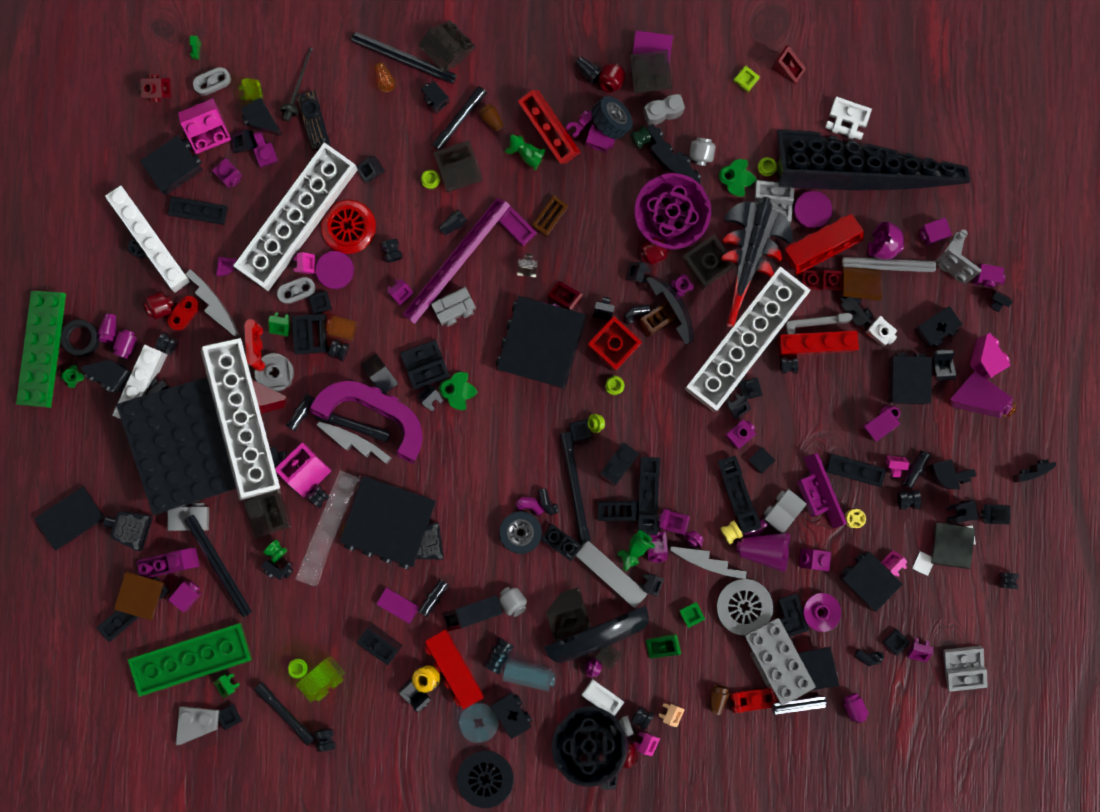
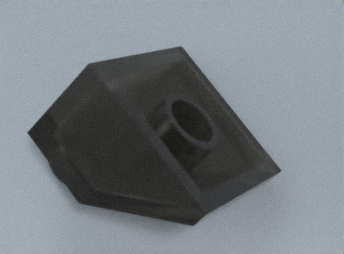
[546,587,591,640]

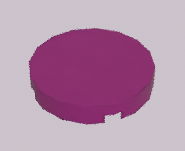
[794,191,832,229]
[316,251,354,289]

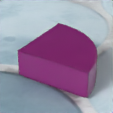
[216,257,238,277]

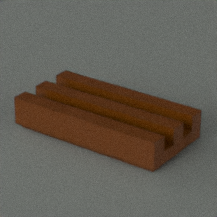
[532,195,569,237]

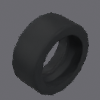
[60,320,100,357]

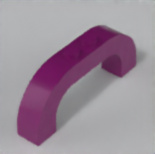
[310,381,422,464]

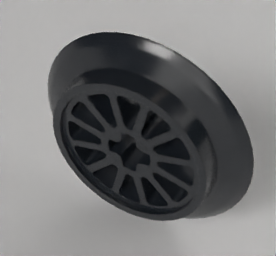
[457,751,514,808]

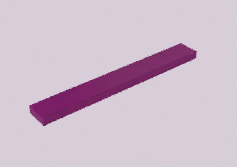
[403,198,510,324]

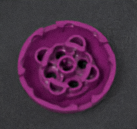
[635,173,711,250]

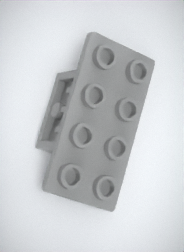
[745,618,815,706]

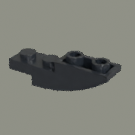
[645,124,702,184]

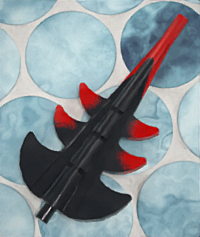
[721,196,792,327]

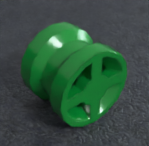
[263,539,288,564]

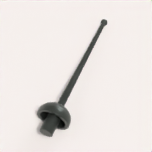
[279,47,313,122]

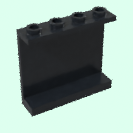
[496,296,586,390]
[340,476,437,570]

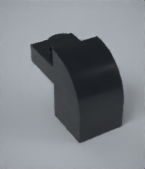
[929,459,977,490]

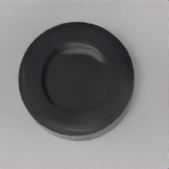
[301,99,321,119]

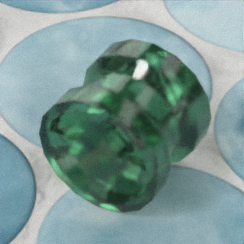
[630,126,652,149]

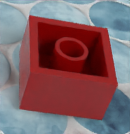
[587,316,642,372]

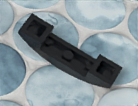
[647,276,694,344]
[717,455,762,534]
[638,457,660,535]

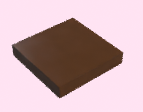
[842,267,882,301]
[114,572,164,620]

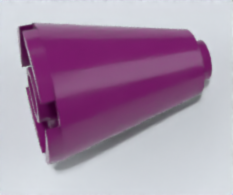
[737,533,790,572]

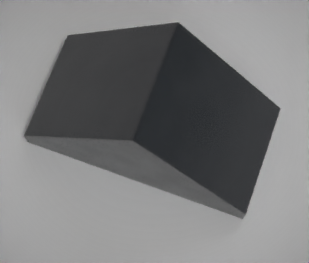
[361,353,398,394]

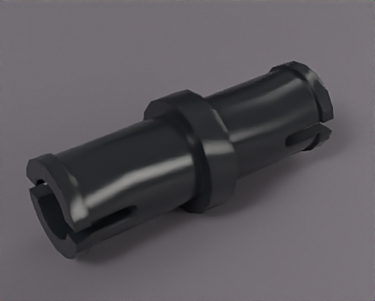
[285,393,315,432]
[901,450,931,489]
[418,579,449,618]

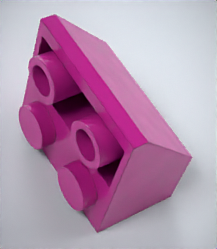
[178,99,231,154]
[970,333,1011,379]
[275,442,332,498]

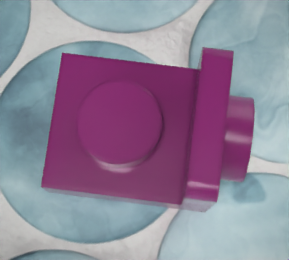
[212,158,242,188]
[648,531,668,563]

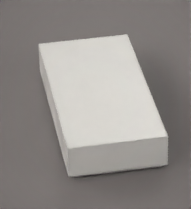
[581,679,624,716]

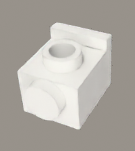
[865,316,898,347]

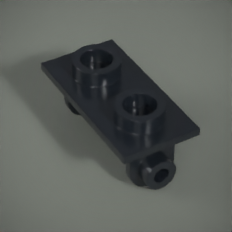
[839,296,874,330]

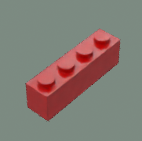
[518,90,581,164]
[785,214,864,275]
[777,331,859,356]
[424,629,484,710]

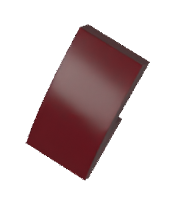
[801,270,842,291]

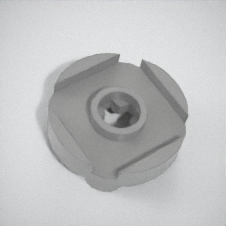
[255,353,294,392]

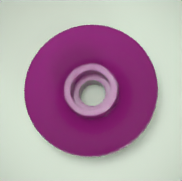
[803,593,841,632]

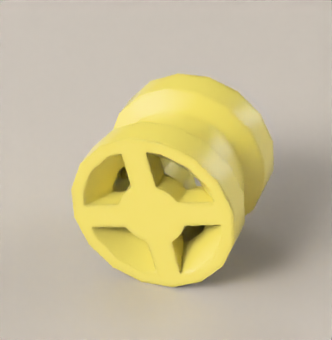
[844,509,866,528]
[720,520,743,545]

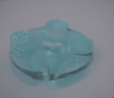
[459,703,498,743]

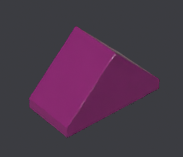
[862,408,900,442]

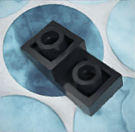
[1013,459,1056,483]
[541,524,583,562]

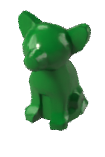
[505,134,546,171]
[617,530,655,571]

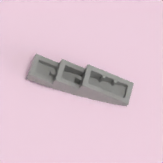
[185,269,239,337]
[317,422,392,464]
[576,540,647,608]
[669,547,747,579]

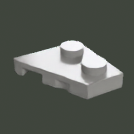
[176,706,219,745]

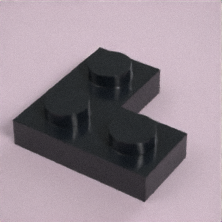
[778,593,809,637]

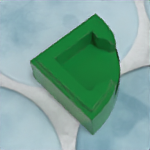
[189,35,201,60]

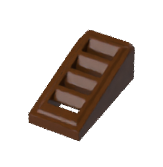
[638,301,678,337]

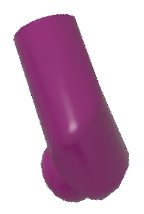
[516,497,545,517]

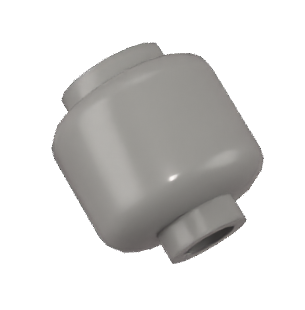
[689,137,715,166]
[499,587,527,617]

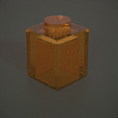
[327,316,358,342]

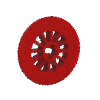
[321,200,376,254]

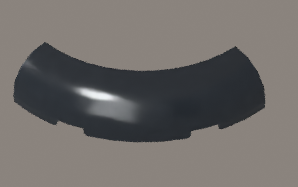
[544,605,649,663]

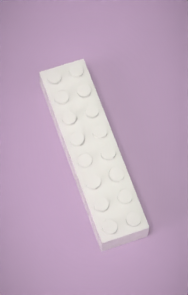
[234,143,358,291]
[685,267,811,413]
[201,338,280,500]

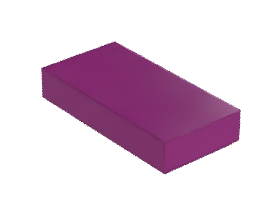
[498,206,537,247]
[377,587,420,624]

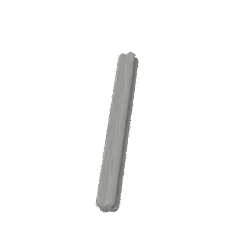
[841,257,936,272]

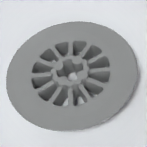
[717,579,773,636]

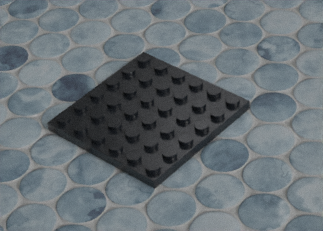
[116,377,236,516]

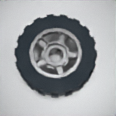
[591,96,633,139]
[499,511,542,554]

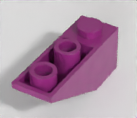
[136,548,200,578]

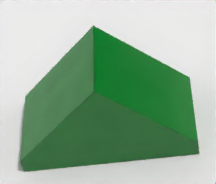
[646,633,681,659]

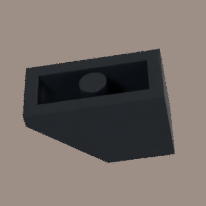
[241,97,282,136]

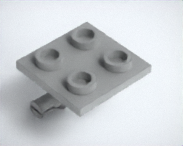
[935,230,981,285]

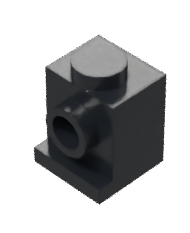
[421,81,450,114]

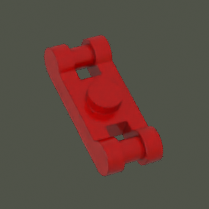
[244,319,265,372]
[730,688,779,713]

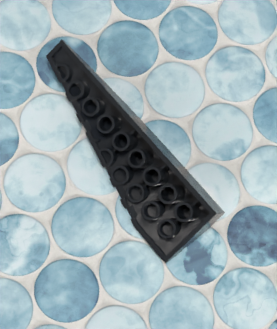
[777,130,970,190]

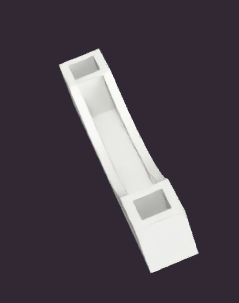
[105,186,190,293]

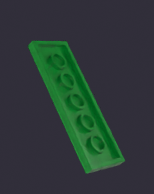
[16,291,66,408]
[128,623,252,697]

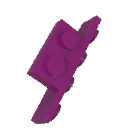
[797,453,847,528]

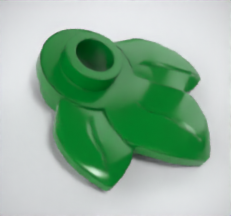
[719,159,756,197]
[439,372,478,410]

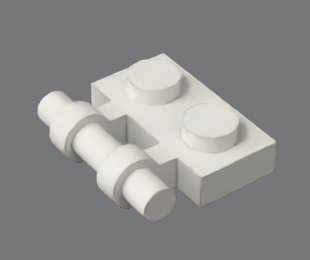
[825,97,872,140]

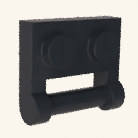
[292,314,329,355]

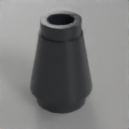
[575,57,601,84]
[439,209,467,236]

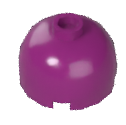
[868,221,904,260]

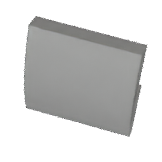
[754,180,794,224]
[943,646,987,692]

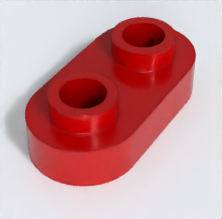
[168,296,200,331]

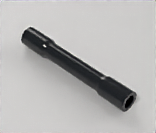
[431,86,487,151]
[314,412,391,443]
[254,682,315,746]

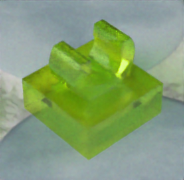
[239,78,263,100]

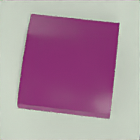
[630,31,673,76]

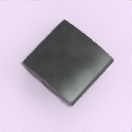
[931,523,975,569]

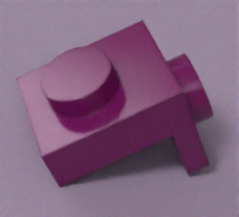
[658,509,690,535]
[799,549,831,571]

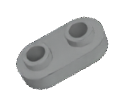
[193,67,231,95]
[277,277,315,304]

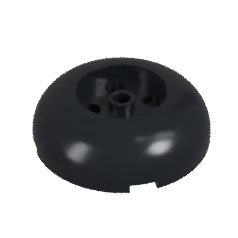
[552,706,628,787]

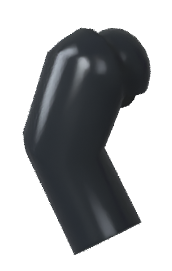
[623,305,650,325]
[538,489,559,516]
[854,649,884,666]

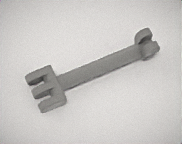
[786,313,852,334]

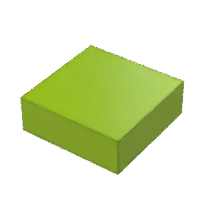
[733,65,760,93]

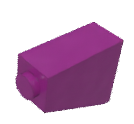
[950,371,1013,418]

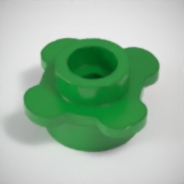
[61,365,84,388]

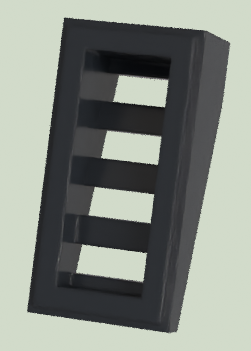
[598,501,638,521]

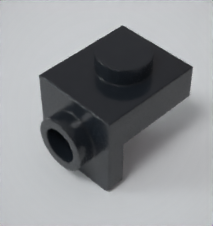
[932,349,956,381]
[981,504,1011,525]
[261,560,294,580]
[397,677,431,712]

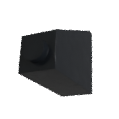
[442,595,503,631]

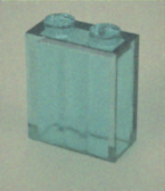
[503,658,556,691]

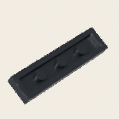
[96,577,171,642]

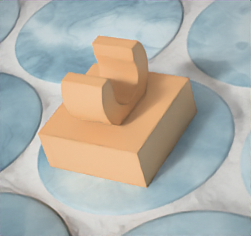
[659,704,685,727]

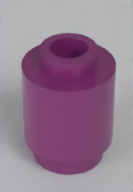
[113,329,137,359]
[843,693,869,724]

